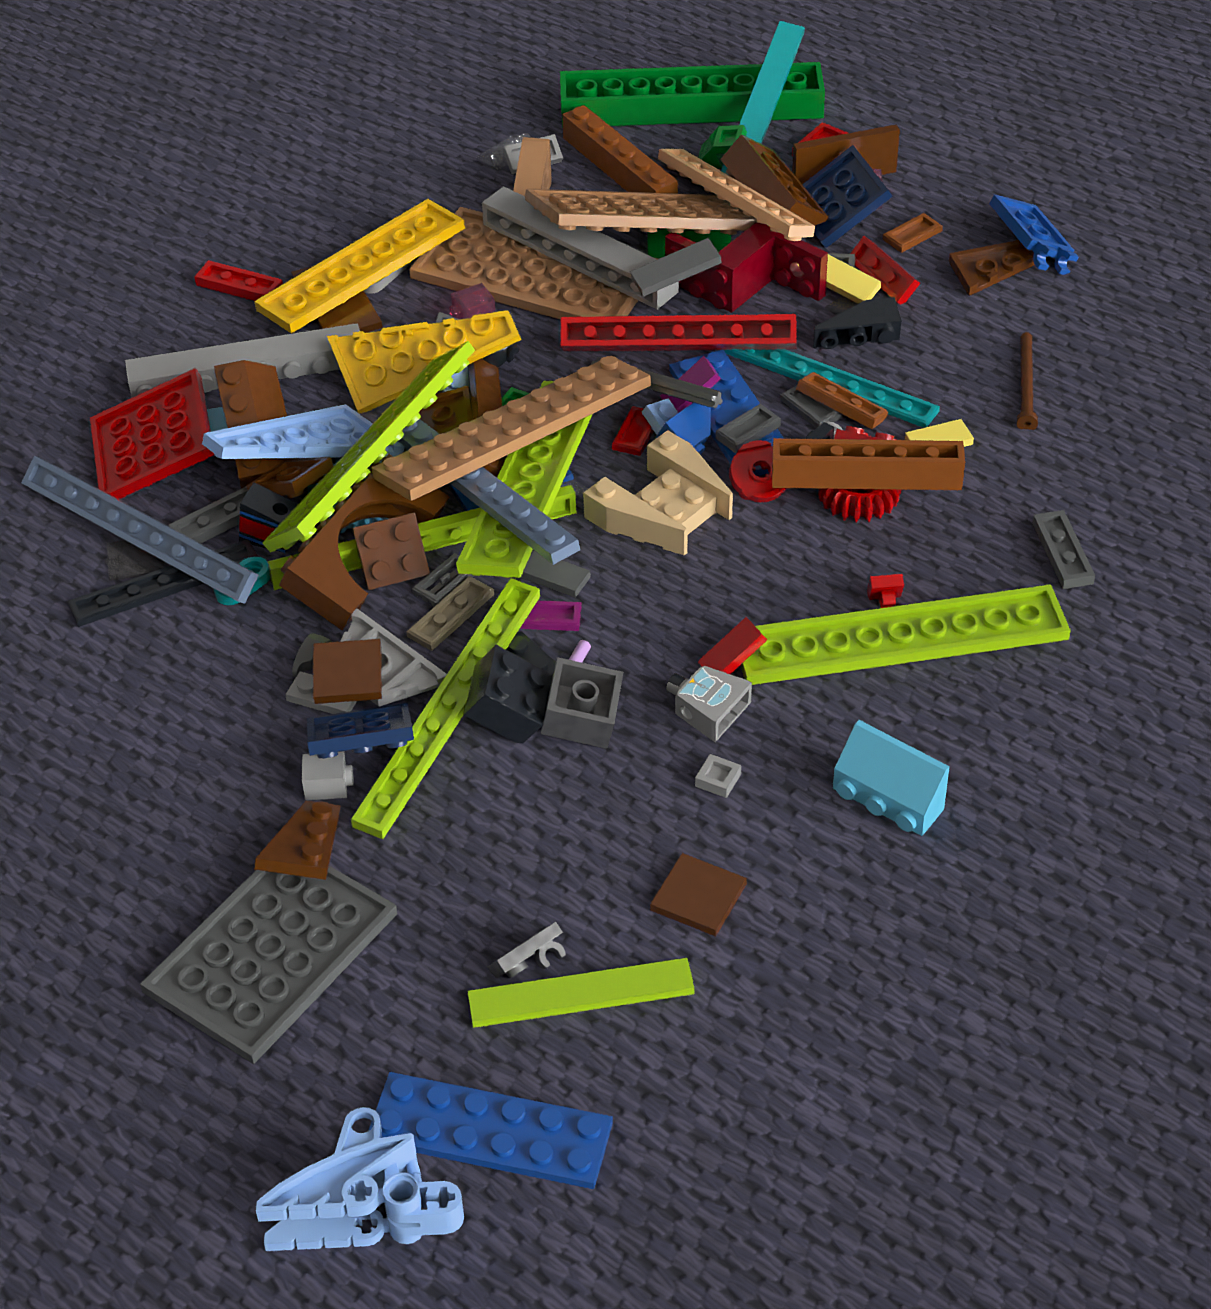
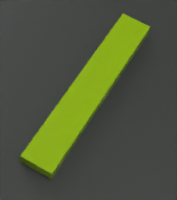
[468,958,694,1028]

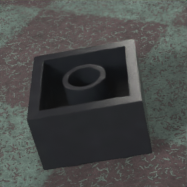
[464,645,552,743]

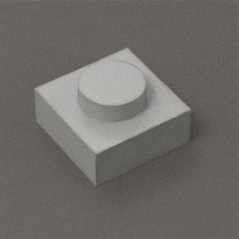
[695,754,741,798]

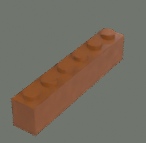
[562,105,678,194]
[772,438,965,490]

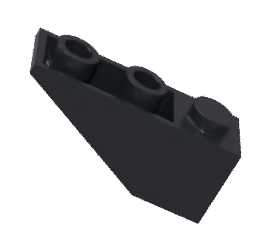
[813,297,902,349]

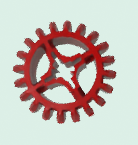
[818,488,901,523]

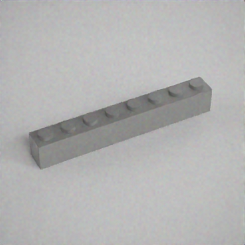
[482,186,679,310]
[125,323,360,398]

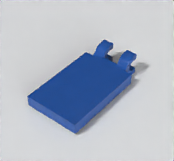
[989,194,1079,275]

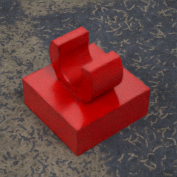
[867,574,904,608]

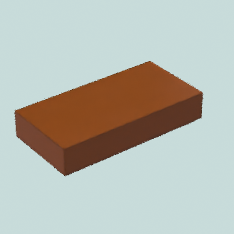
[882,213,943,253]

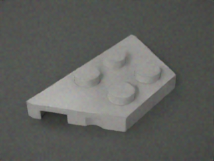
[340,609,447,707]

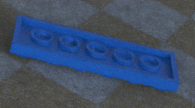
[669,349,784,476]
[368,1072,613,1189]

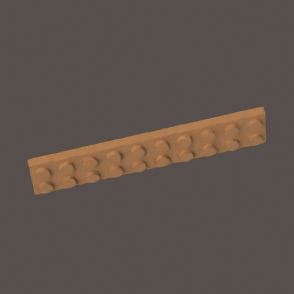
[372,356,651,501]

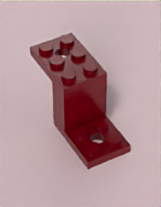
[665,222,828,313]

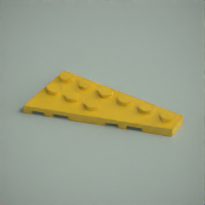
[327,310,522,414]

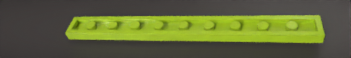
[268,485,576,590]
[351,578,540,839]

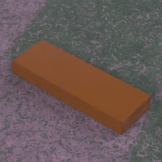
[796,372,888,429]

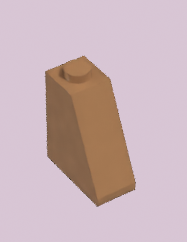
[513,137,552,196]

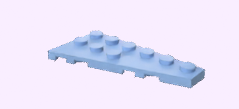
[202,404,405,459]

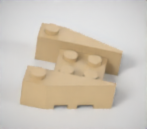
[583,430,733,555]

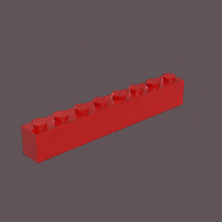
[561,314,797,351]

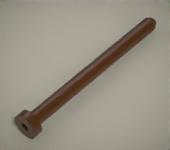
[1017,332,1038,430]

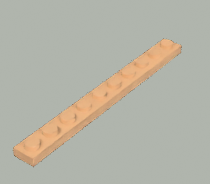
[658,149,815,241]

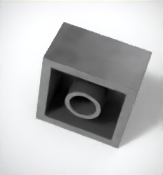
[541,657,624,748]

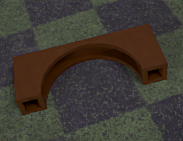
[279,454,450,631]

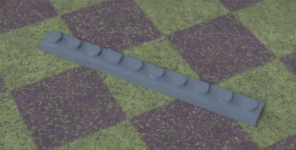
[398,419,580,565]
[21,456,259,604]

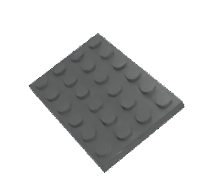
[140,866,398,1065]

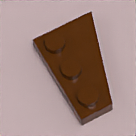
[949,240,1035,296]
[254,801,341,880]

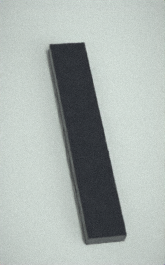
[68,539,258,627]

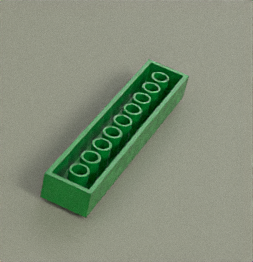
[560,62,825,128]

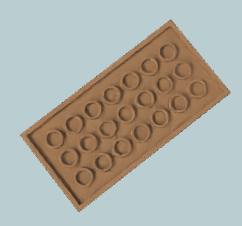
[525,189,757,235]
[409,207,658,319]

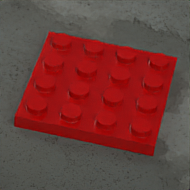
[90,368,214,499]

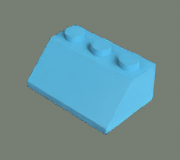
[833,720,950,836]

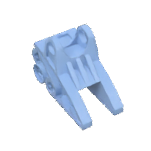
[256,1107,464,1251]

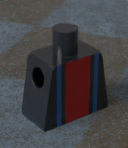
[239,483,312,553]

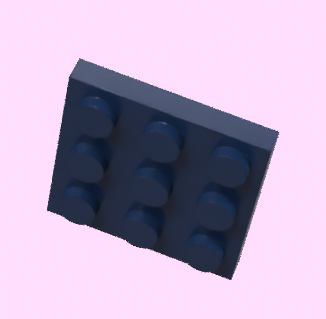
[802,145,893,248]
[307,703,414,759]

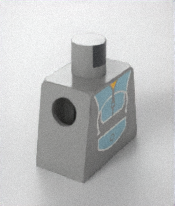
[666,666,752,742]

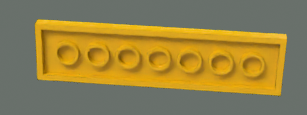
[254,199,465,334]

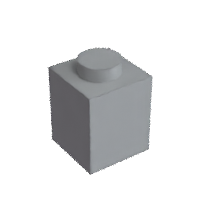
[302,751,354,800]

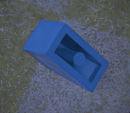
[656,403,711,454]

